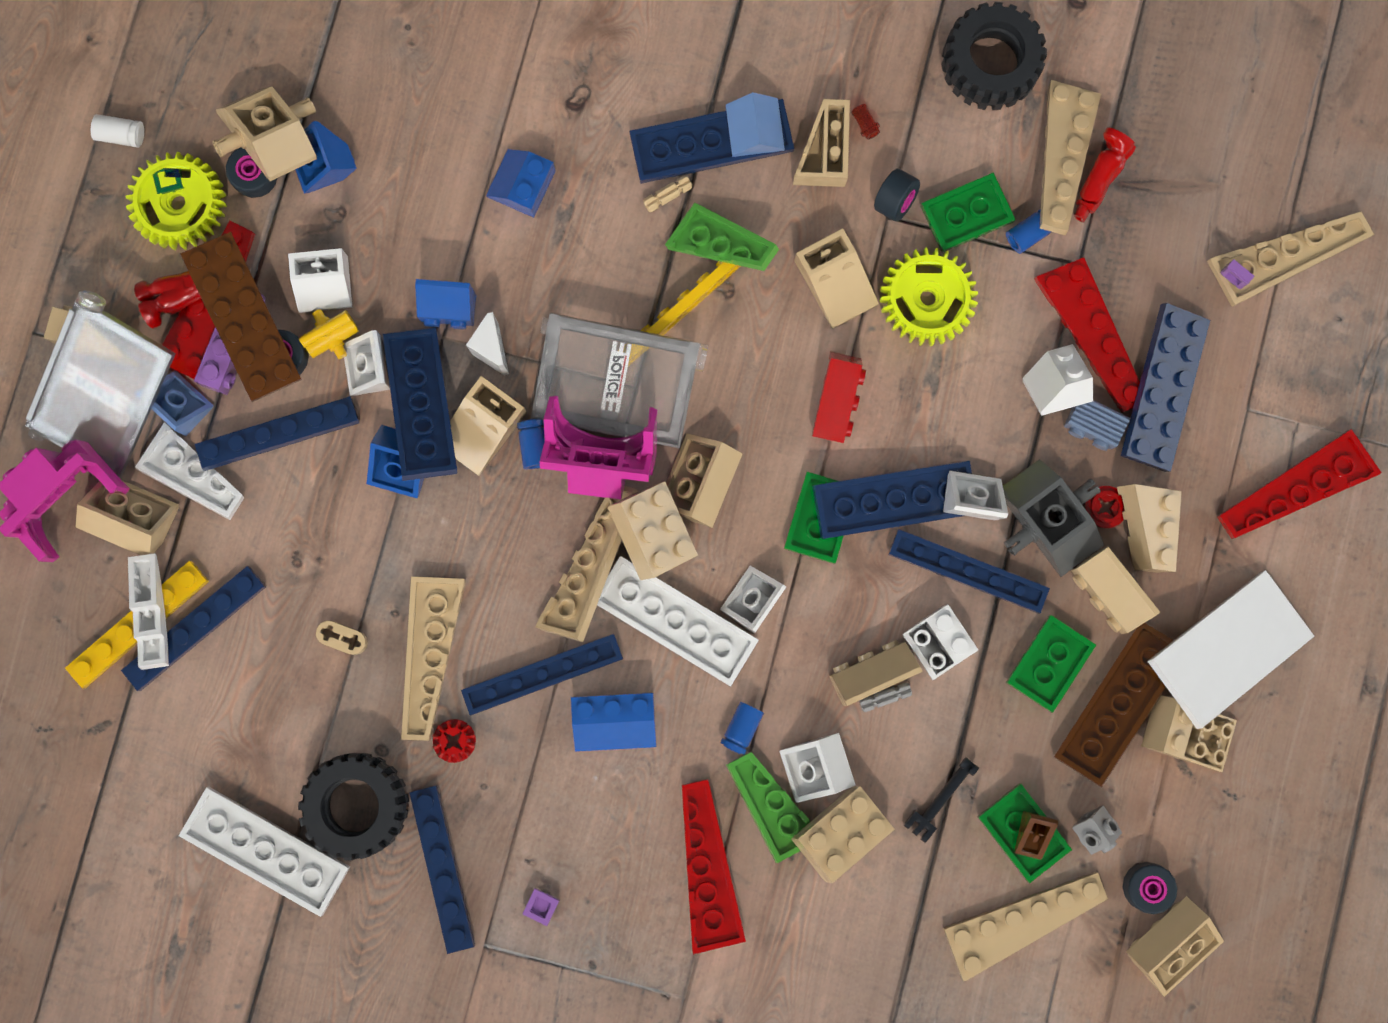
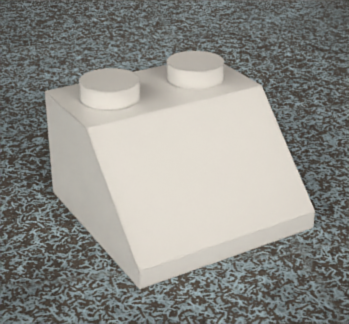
[1023,344,1093,416]
[779,733,855,803]

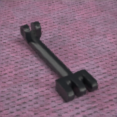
[903,757,979,843]

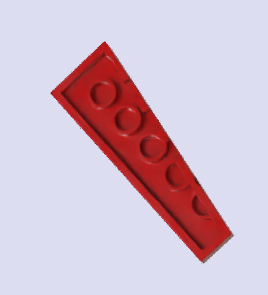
[155,220,256,379]
[1035,257,1140,413]
[1217,429,1382,539]
[682,779,746,955]

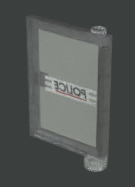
[25,290,176,479]
[531,313,708,448]

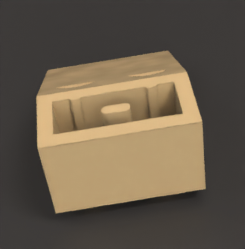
[794,229,879,329]
[450,376,527,476]
[1141,695,1237,772]

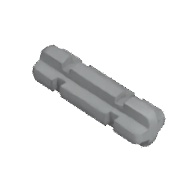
[859,683,912,712]

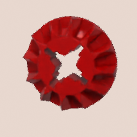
[1085,486,1125,529]
[432,719,476,763]

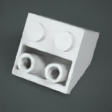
[288,248,352,313]
[902,604,978,680]

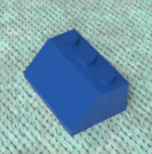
[571,693,656,752]

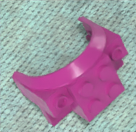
[540,396,658,500]
[0,439,130,562]

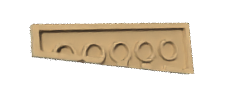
[1040,80,1101,235]
[1207,211,1374,307]
[535,486,638,642]
[401,577,466,741]
[943,872,1108,981]

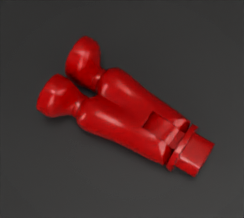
[1074,127,1136,223]
[134,271,202,329]

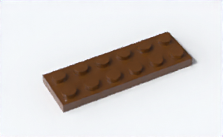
[180,232,302,402]
[1054,623,1174,788]

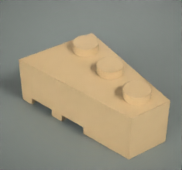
[793,99,850,187]
[1117,484,1182,573]

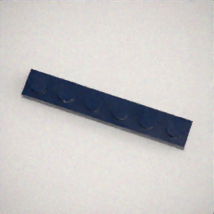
[195,396,359,471]
[888,529,1050,614]
[121,566,266,691]
[461,634,623,716]
[409,785,475,954]

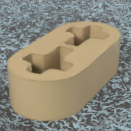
[316,621,368,655]

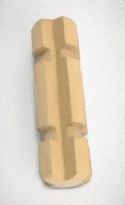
[643,175,692,212]

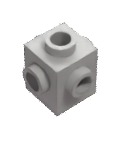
[1072,805,1122,855]

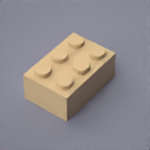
[607,481,698,580]
[791,786,895,883]

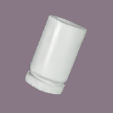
[91,114,144,148]

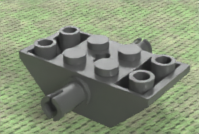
[1003,459,1104,577]

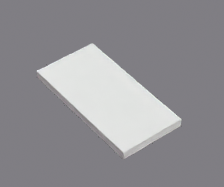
[1148,570,1314,729]

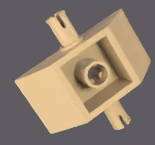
[213,86,317,181]

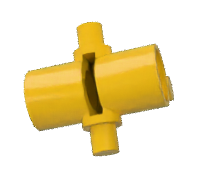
[299,309,359,359]

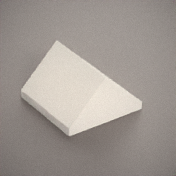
[466,312,509,375]
[343,330,390,396]
[943,471,1008,520]
[720,566,786,633]

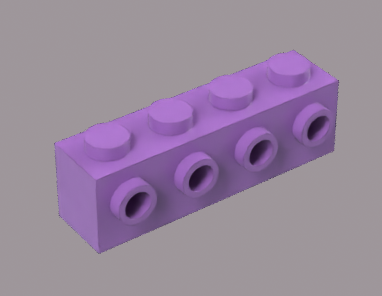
[194,293,266,395]

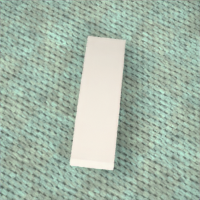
[128,553,169,670]

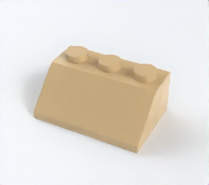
[666,433,742,528]
[76,480,179,555]
[1071,547,1160,634]
[829,640,923,706]
[1126,896,1224,997]

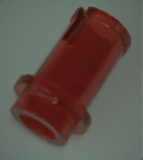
[851,104,880,140]

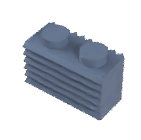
[1064,400,1130,451]

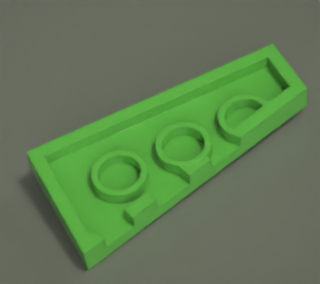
[665,203,779,271]
[726,752,810,863]

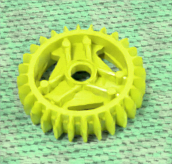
[126,152,227,251]
[879,247,978,346]

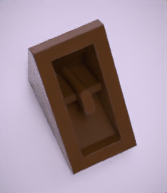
[1015,811,1058,860]

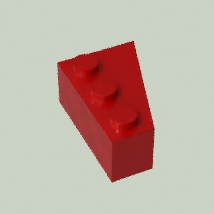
[812,351,866,443]

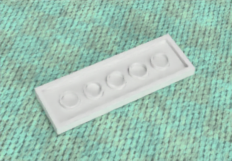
[597,556,759,687]
[179,787,350,917]

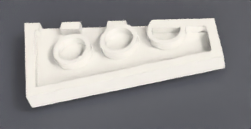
[135,422,244,520]

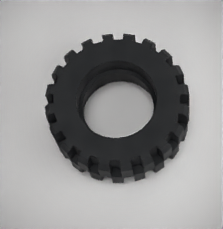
[942,2,1047,110]
[298,753,409,861]

